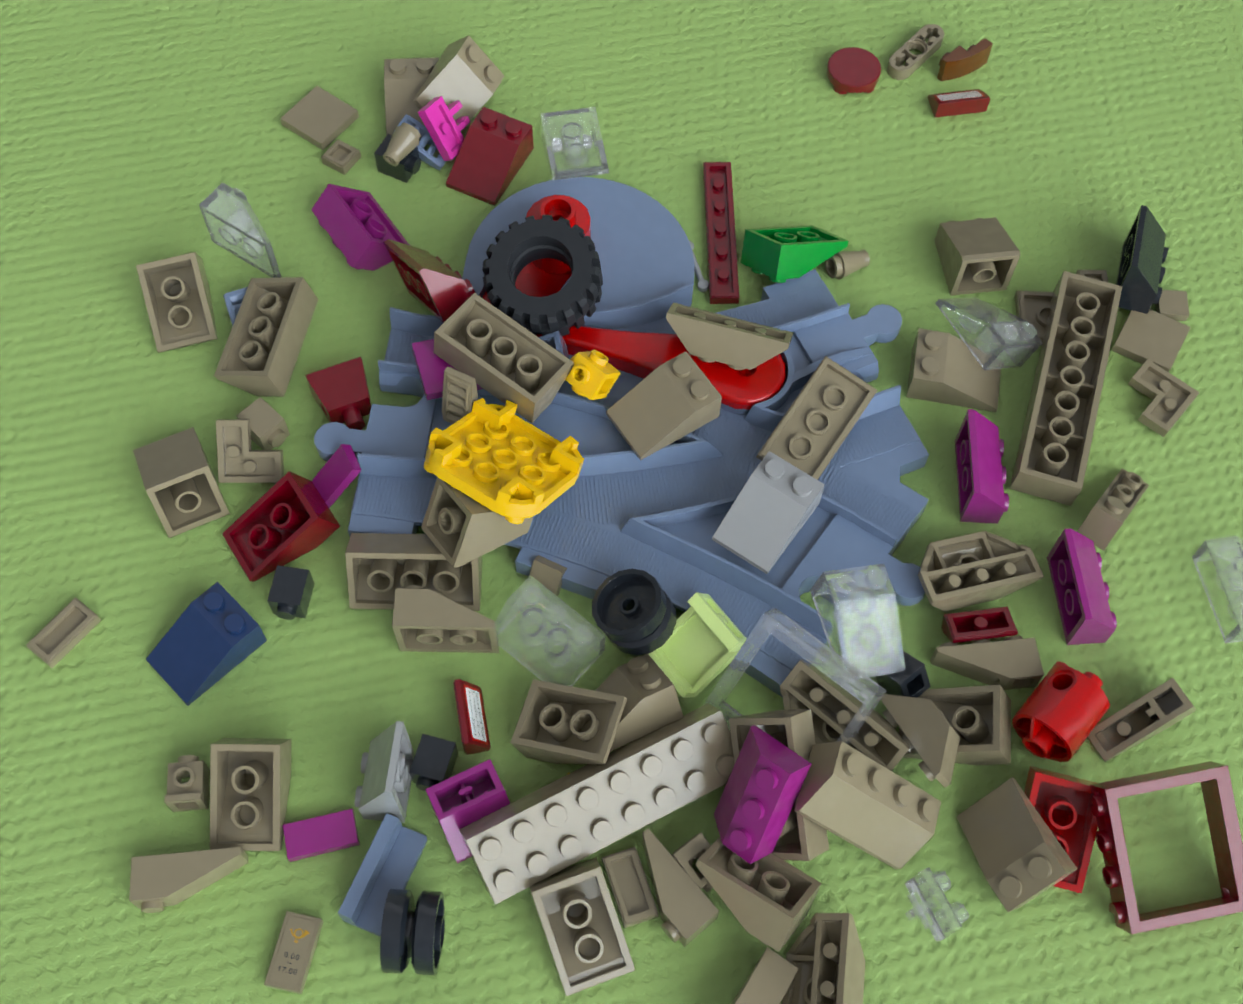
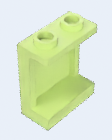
[648,592,750,698]

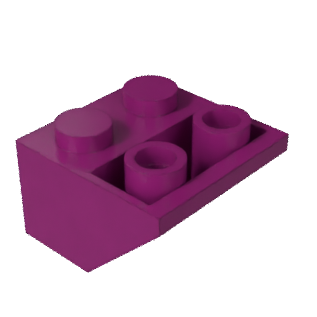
[425,759,510,864]

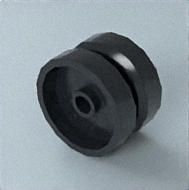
[592,568,676,656]
[380,889,445,975]

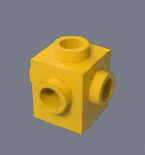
[565,350,621,400]

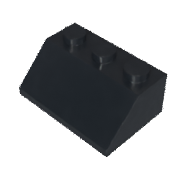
[1116,205,1168,314]

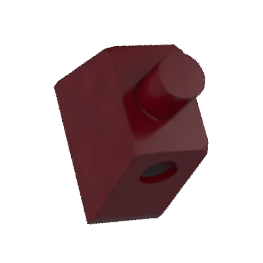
[305,356,372,430]

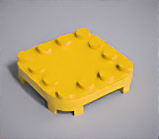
[423,398,584,524]

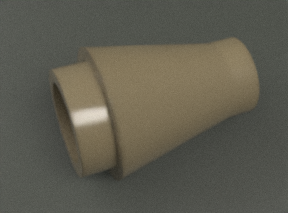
[383,123,421,166]
[825,250,870,279]

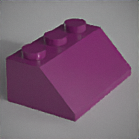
[311,184,409,271]
[955,409,1009,524]
[1047,528,1117,645]
[714,725,812,864]

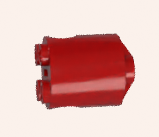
[1012,661,1110,762]

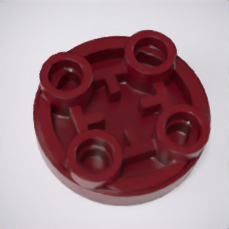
[827,47,881,95]

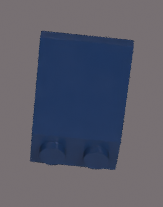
[146,582,267,706]

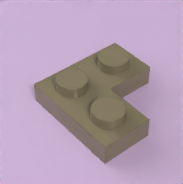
[1128,359,1199,437]
[216,419,284,483]

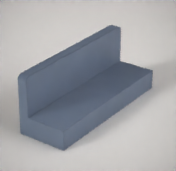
[338,813,427,936]

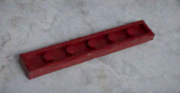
[703,162,739,304]

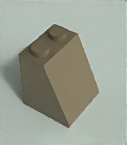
[935,217,1021,296]
[133,427,230,538]
[421,477,534,568]

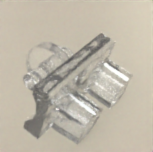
[904,867,969,942]

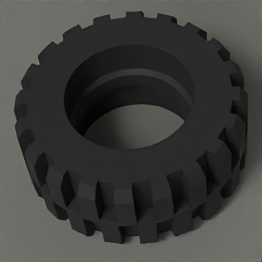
[482,215,603,336]

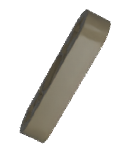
[887,24,944,80]

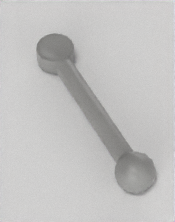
[689,241,709,292]

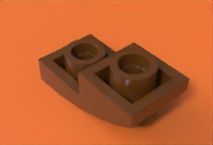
[937,38,993,81]

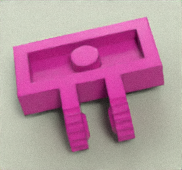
[418,96,471,161]

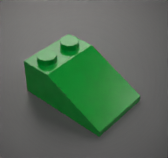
[740,225,849,283]

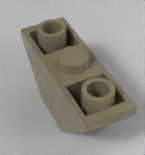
[880,694,960,788]

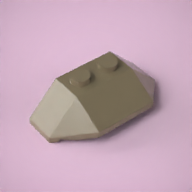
[666,302,793,370]
[918,531,1044,612]
[780,659,910,771]
[782,913,866,1004]

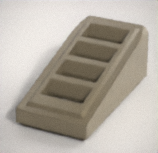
[442,366,479,424]

